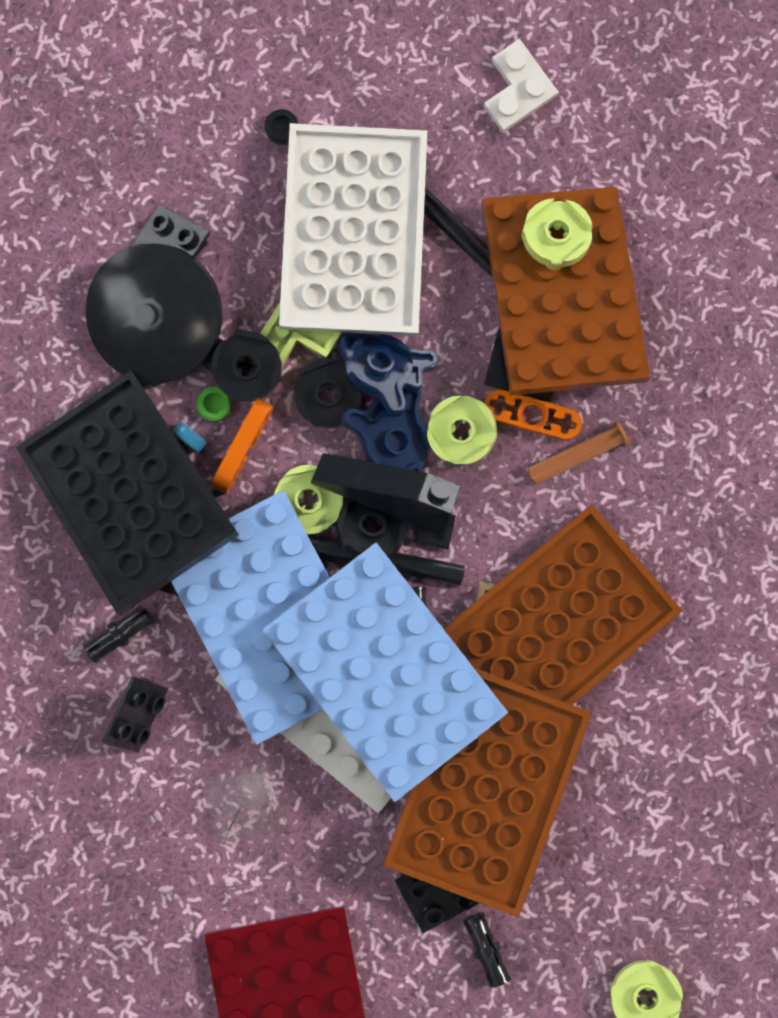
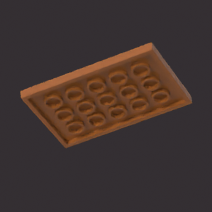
[481,187,650,396]
[444,504,682,705]
[383,667,592,918]

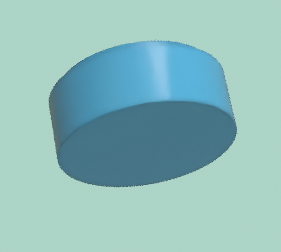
[173,420,207,452]

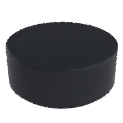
[264,109,298,145]

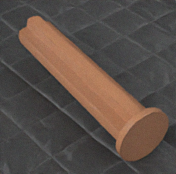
[528,421,629,484]

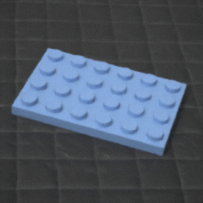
[171,490,330,745]
[262,543,508,802]

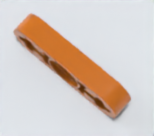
[484,390,582,441]
[211,399,274,495]

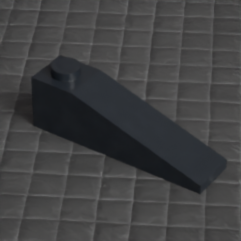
[311,453,461,535]

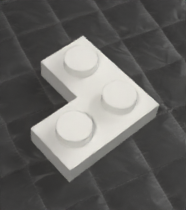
[483,39,559,133]

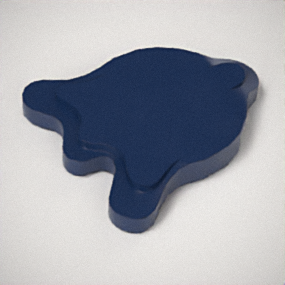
[338,333,438,417]
[341,389,430,472]

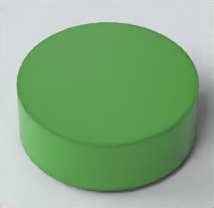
[197,386,232,422]

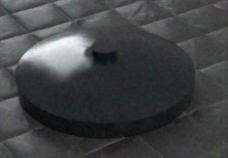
[85,243,222,383]

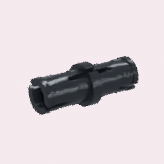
[83,605,153,663]
[463,912,511,988]

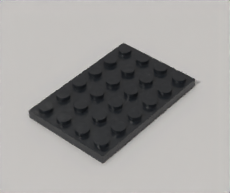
[16,370,239,616]

